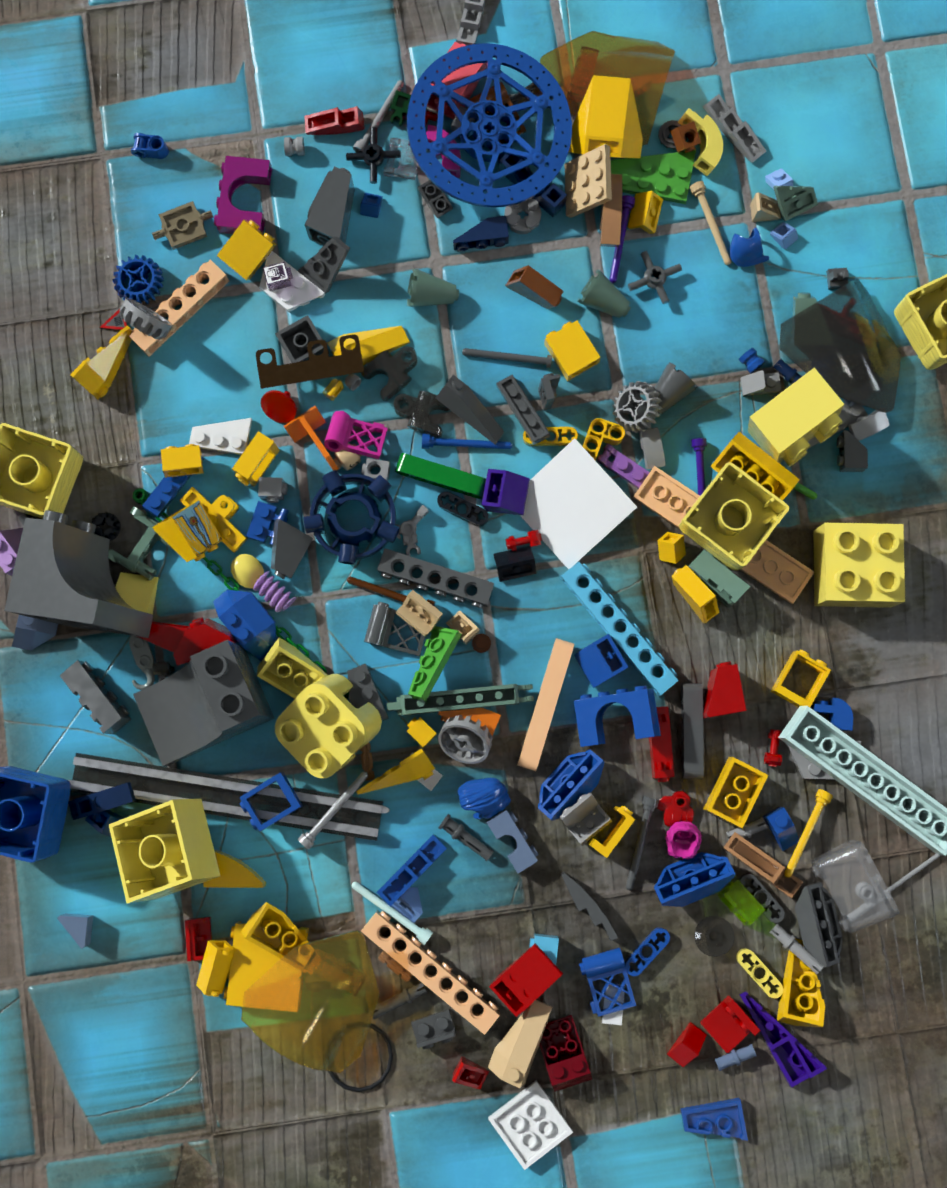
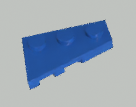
[680,1098,748,1141]

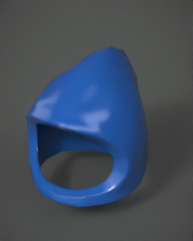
[730,227,769,267]

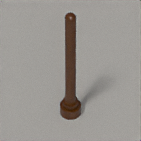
[347,576,436,606]

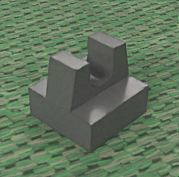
[826,268,849,289]

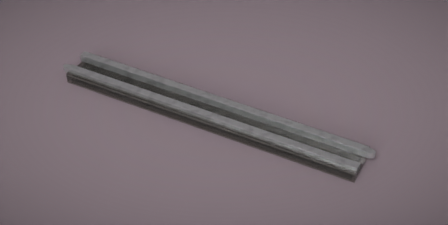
[68,753,390,841]

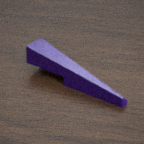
[739,991,827,1088]

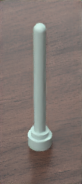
[351,881,433,945]

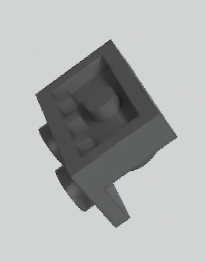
[538,373,560,410]
[411,1009,456,1049]

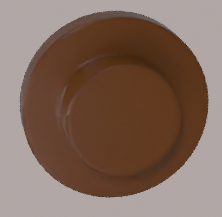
[472,634,491,653]

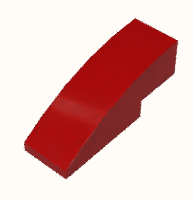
[304,106,365,135]

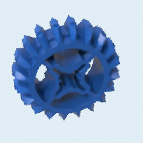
[112,254,164,304]

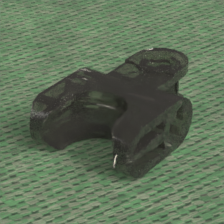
[361,346,418,401]
[393,391,450,438]

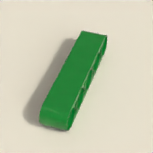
[395,453,486,499]

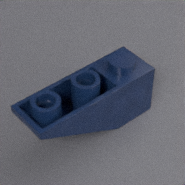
[453,216,509,251]

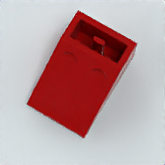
[489,943,563,1017]

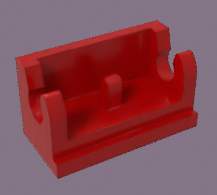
[185,916,212,961]

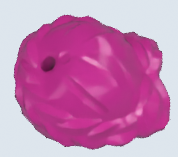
[665,821,702,859]

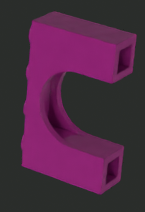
[214,156,272,234]

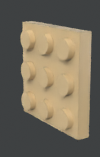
[565,144,612,218]

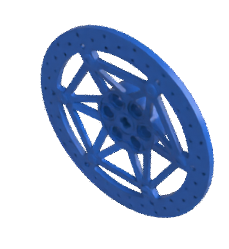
[407,43,572,208]

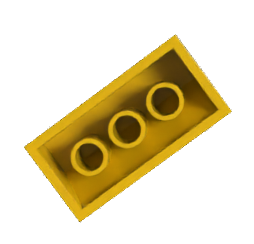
[710,432,800,501]

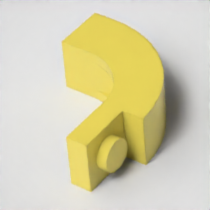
[678,108,723,176]

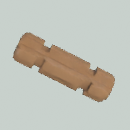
[360,743,375,781]
[378,950,413,982]

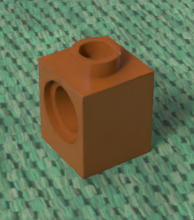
[671,121,701,153]

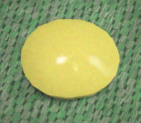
[231,554,264,589]

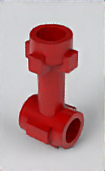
[505,530,542,551]
[764,729,782,767]

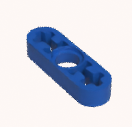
[625,927,670,976]

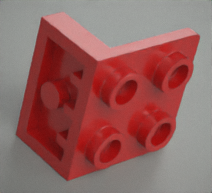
[700,995,761,1053]

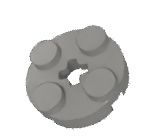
[504,198,541,234]

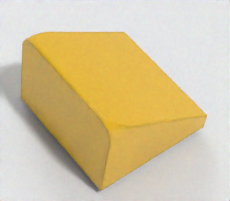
[322,379,344,401]

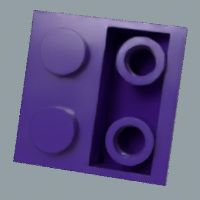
[482,469,530,515]

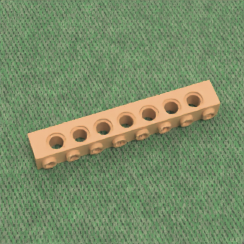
[361,910,500,1035]

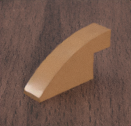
[600,174,622,247]
[723,832,804,900]

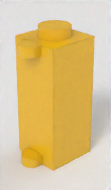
[196,940,235,997]

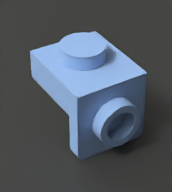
[765,168,793,200]

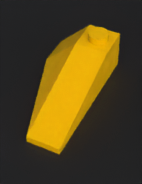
[356,748,436,795]
[241,902,323,976]

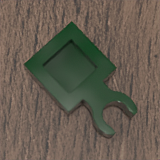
[390,90,411,127]

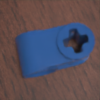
[131,133,169,159]

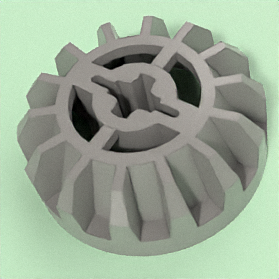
[120,298,172,340]
[438,715,493,764]

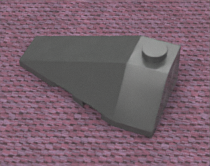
[436,375,504,445]

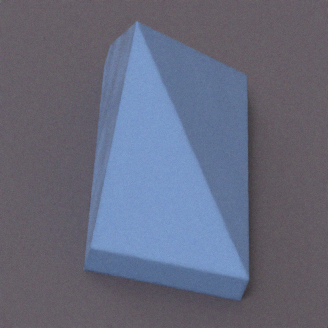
[392,887,423,923]

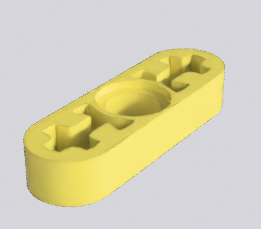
[736,948,783,998]

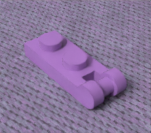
[596,444,650,489]

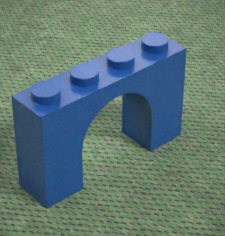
[574,685,661,747]

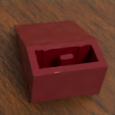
[539,1015,592,1092]

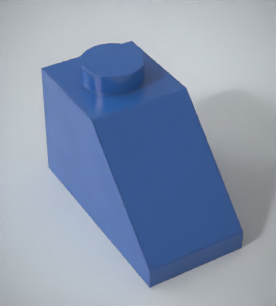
[762,807,799,851]
[85,810,124,837]

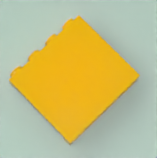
[224,921,309,1012]

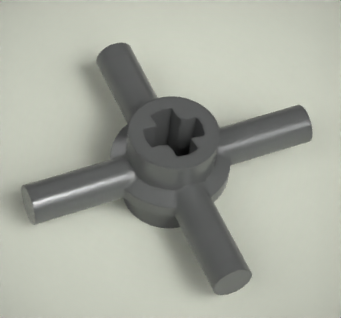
[628,251,682,304]

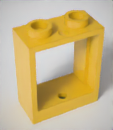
[232,431,280,487]
[770,650,831,708]

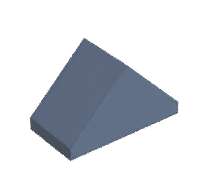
[57,913,93,949]

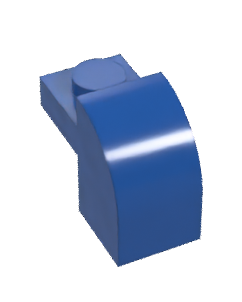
[810,698,853,731]

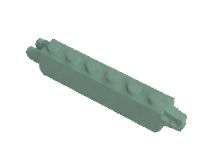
[387,684,534,716]

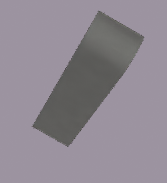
[681,683,704,779]

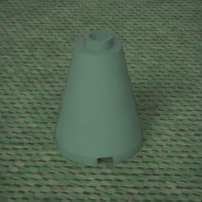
[407,269,459,307]
[577,269,631,318]

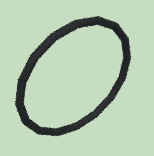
[324,1021,393,1092]

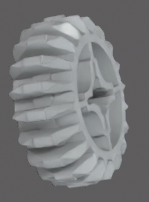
[612,381,663,433]

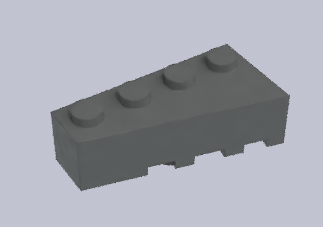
[60,660,131,735]

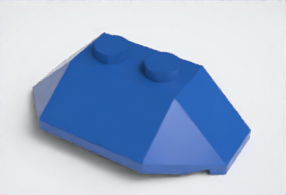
[213,589,276,661]
[538,749,605,821]
[654,852,736,907]

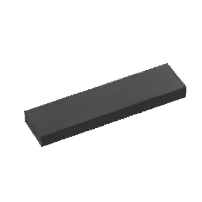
[496,374,550,445]

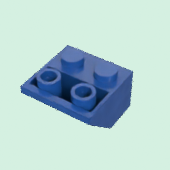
[574,634,628,688]

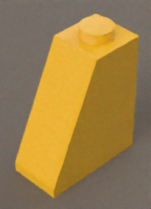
[671,565,719,624]

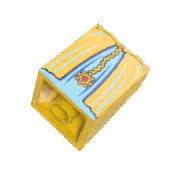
[152,501,223,562]

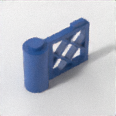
[579,947,636,1017]

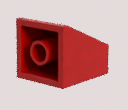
[703,661,747,719]

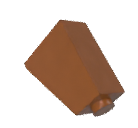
[505,265,564,309]

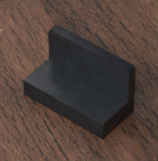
[493,546,537,582]

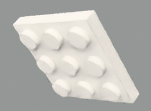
[488,1080,573,1170]

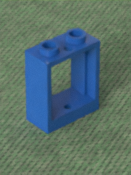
[239,772,303,832]

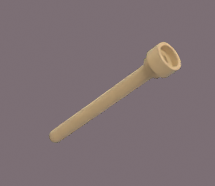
[689,181,732,265]

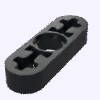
[437,492,488,526]

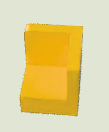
[657,532,686,564]

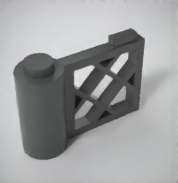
[364,602,425,656]

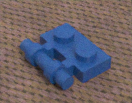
[246,501,289,545]

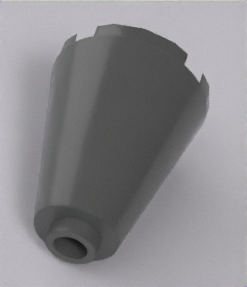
[655,362,698,415]

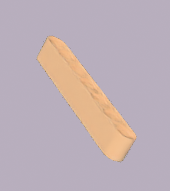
[517,638,574,771]

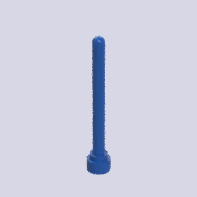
[422,433,512,449]

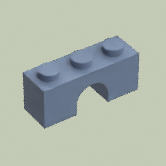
[486,810,539,873]

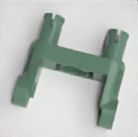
[108,506,172,581]

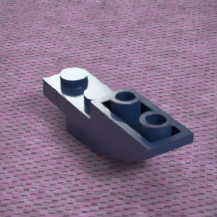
[68,782,136,820]

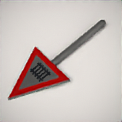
[99,306,159,330]

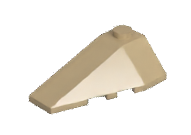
[488,1000,553,1088]

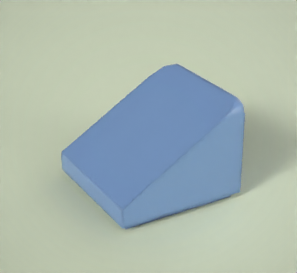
[770,222,798,249]

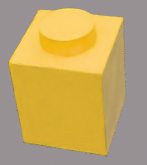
[407,717,437,748]

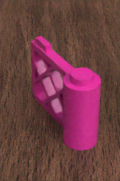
[324,411,388,460]

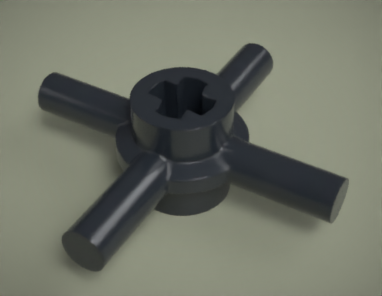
[346,127,401,184]

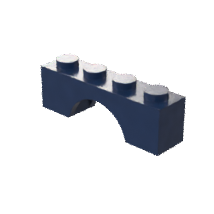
[498,148,567,217]

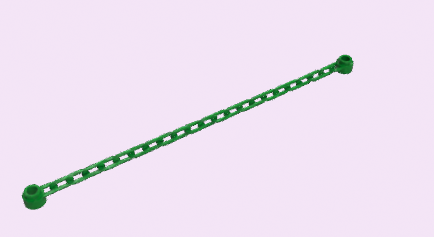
[132,488,349,699]

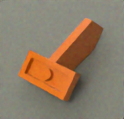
[284,406,339,470]

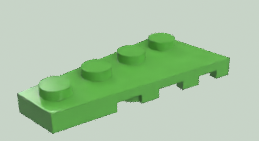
[408,626,462,701]

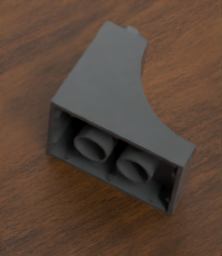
[4,510,153,638]
[133,640,275,766]

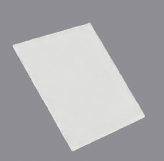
[520,438,637,569]

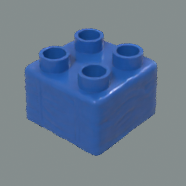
[0,766,71,863]

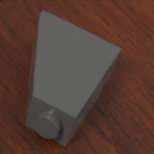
[271,519,313,579]

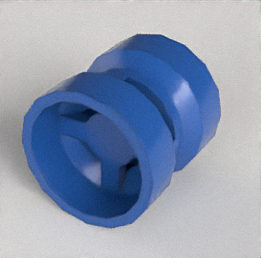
[738,347,765,374]

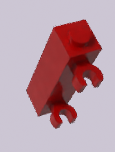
[649,706,675,782]

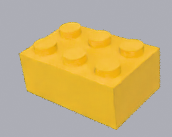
[703,757,768,829]

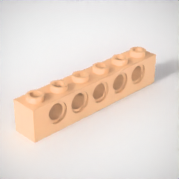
[129,259,229,357]

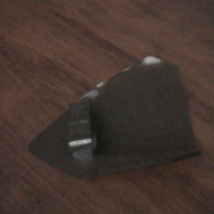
[779,278,901,413]

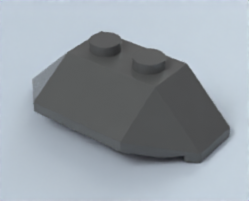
[795,882,843,967]

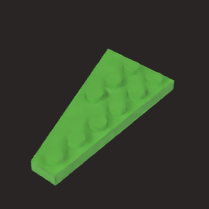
[611,150,696,204]

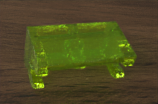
[717,880,765,925]

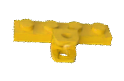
[180,487,248,553]

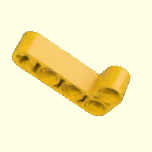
[582,418,625,461]

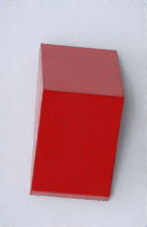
[667,1022,707,1067]
[452,1056,489,1090]

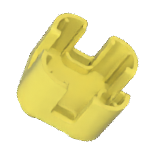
[275,674,382,778]

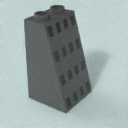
[305,166,355,246]

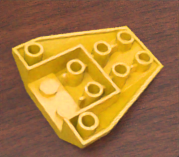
[569,75,643,158]

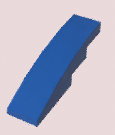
[376,834,447,907]

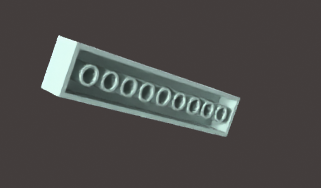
[778,706,947,856]

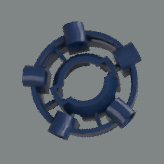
[303,470,400,565]

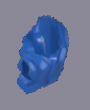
[458,778,511,820]

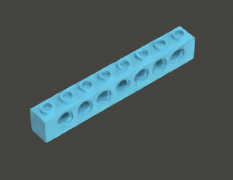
[560,562,679,696]

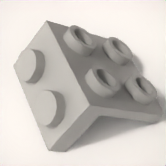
[560,793,612,846]

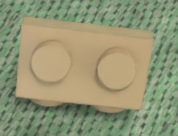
[396,590,443,636]

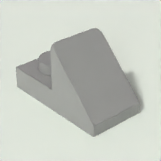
[740,370,781,396]

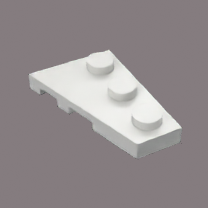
[189,418,252,455]

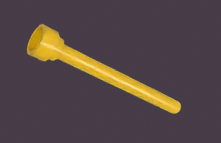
[784,789,833,877]

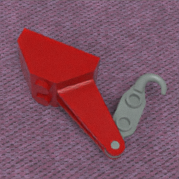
[129,617,237,690]

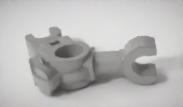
[396,505,429,556]

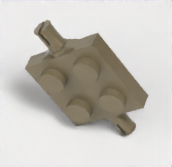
[152,201,214,250]

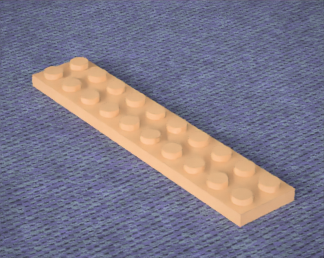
[633,466,814,604]

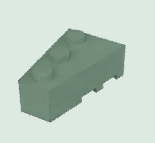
[688,550,751,608]

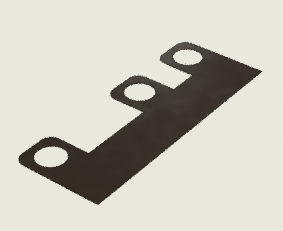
[256,334,364,389]

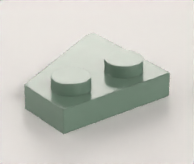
[773,186,818,221]

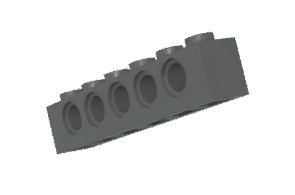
[377,548,494,609]

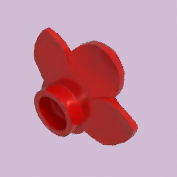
[657,791,694,827]

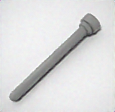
[353,80,404,153]
[298,772,368,849]

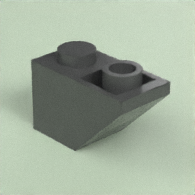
[836,430,868,472]

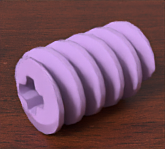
[253,571,296,613]

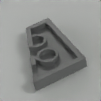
[298,236,350,294]

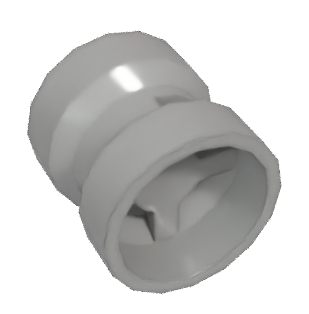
[284,136,305,156]

